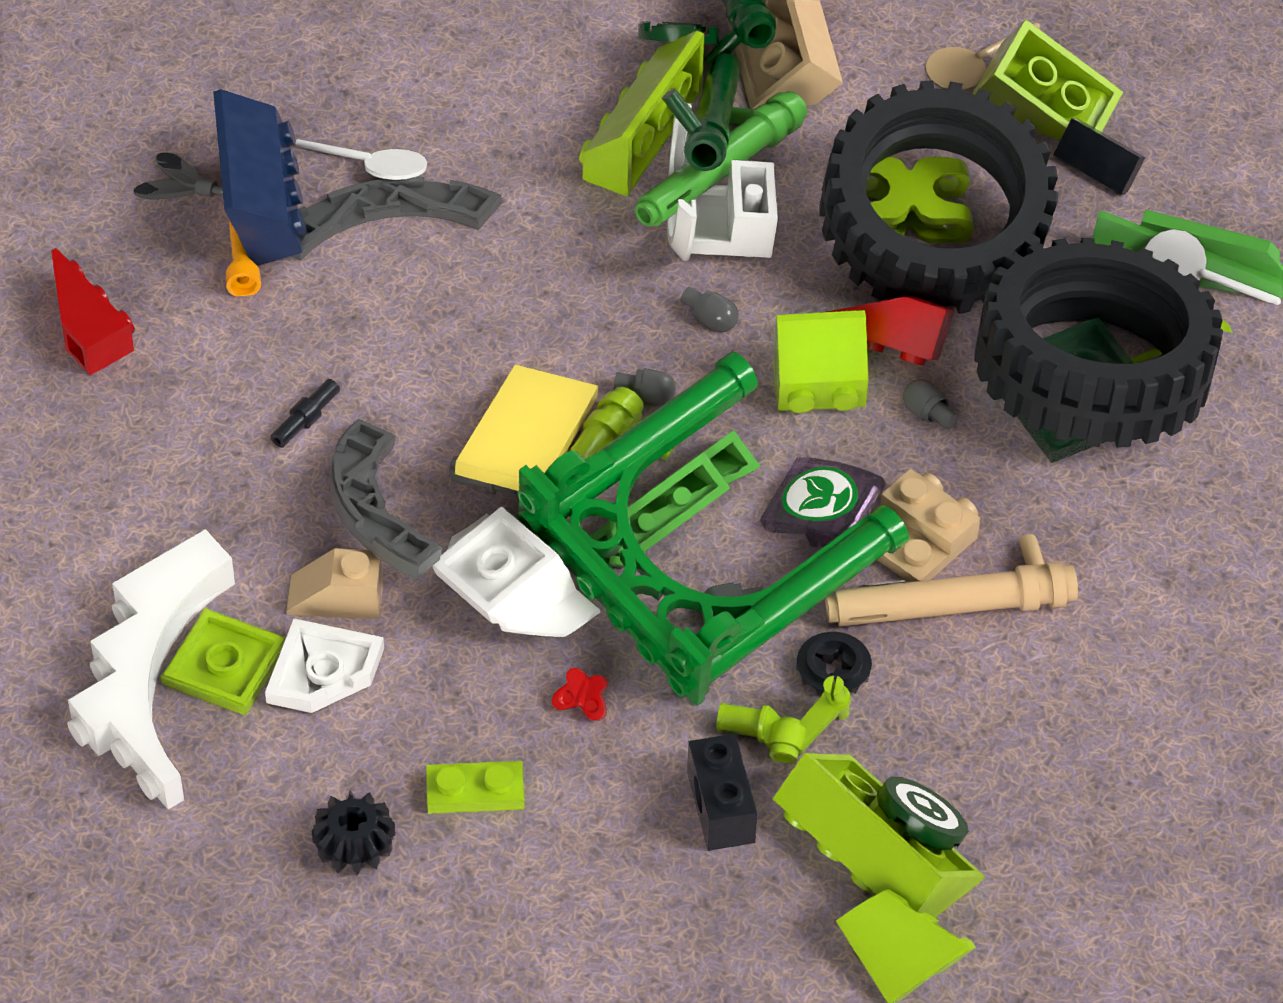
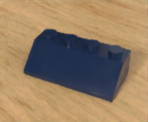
[213,89,306,266]

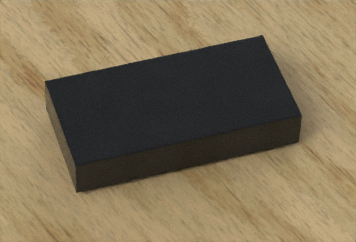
[1053,118,1146,195]

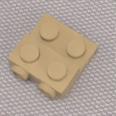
[877,469,981,582]

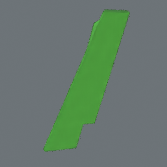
[1092,209,1283,299]

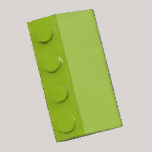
[579,31,704,197]
[772,753,986,918]

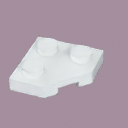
[265,619,384,713]

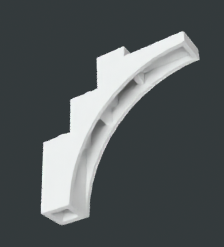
[67,529,235,810]

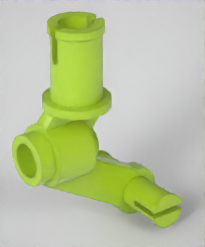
[716,676,851,764]

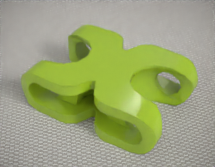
[866,157,974,243]

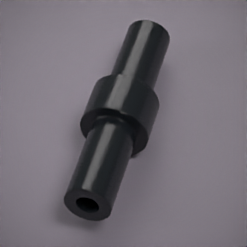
[271,379,340,448]

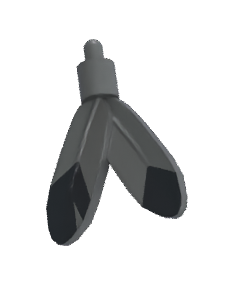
[134,152,223,200]

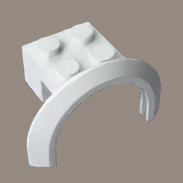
[667,103,778,261]

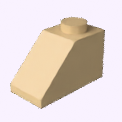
[286,548,383,619]

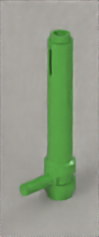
[635,91,807,227]

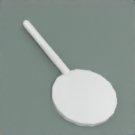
[295,139,427,180]
[1145,229,1281,305]

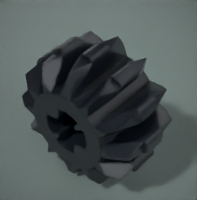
[312,790,396,876]

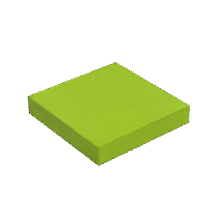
[161,608,286,716]

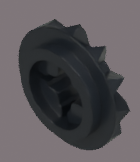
[796,632,872,696]

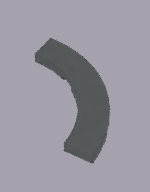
[292,177,502,261]
[329,419,442,580]

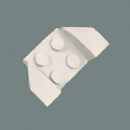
[432,506,600,637]

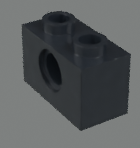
[687,733,757,851]

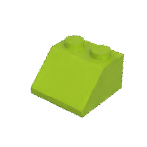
[773,310,868,413]

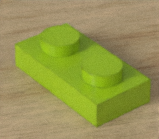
[426,761,525,814]

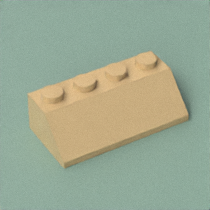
[723,0,843,109]

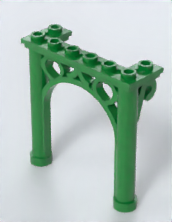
[517,351,909,706]

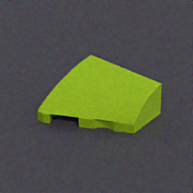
[836,889,976,1003]

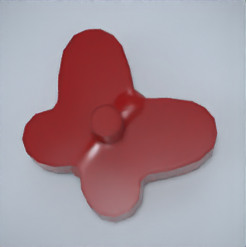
[552,668,609,721]

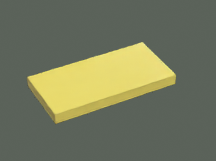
[455,364,598,491]

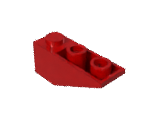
[51,248,135,376]
[821,296,954,366]

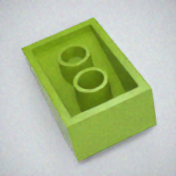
[973,19,1123,140]

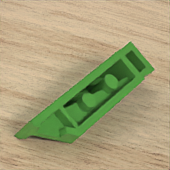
[589,430,760,569]

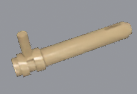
[825,534,1078,627]

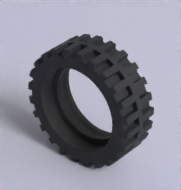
[819,80,1059,314]
[974,238,1223,448]

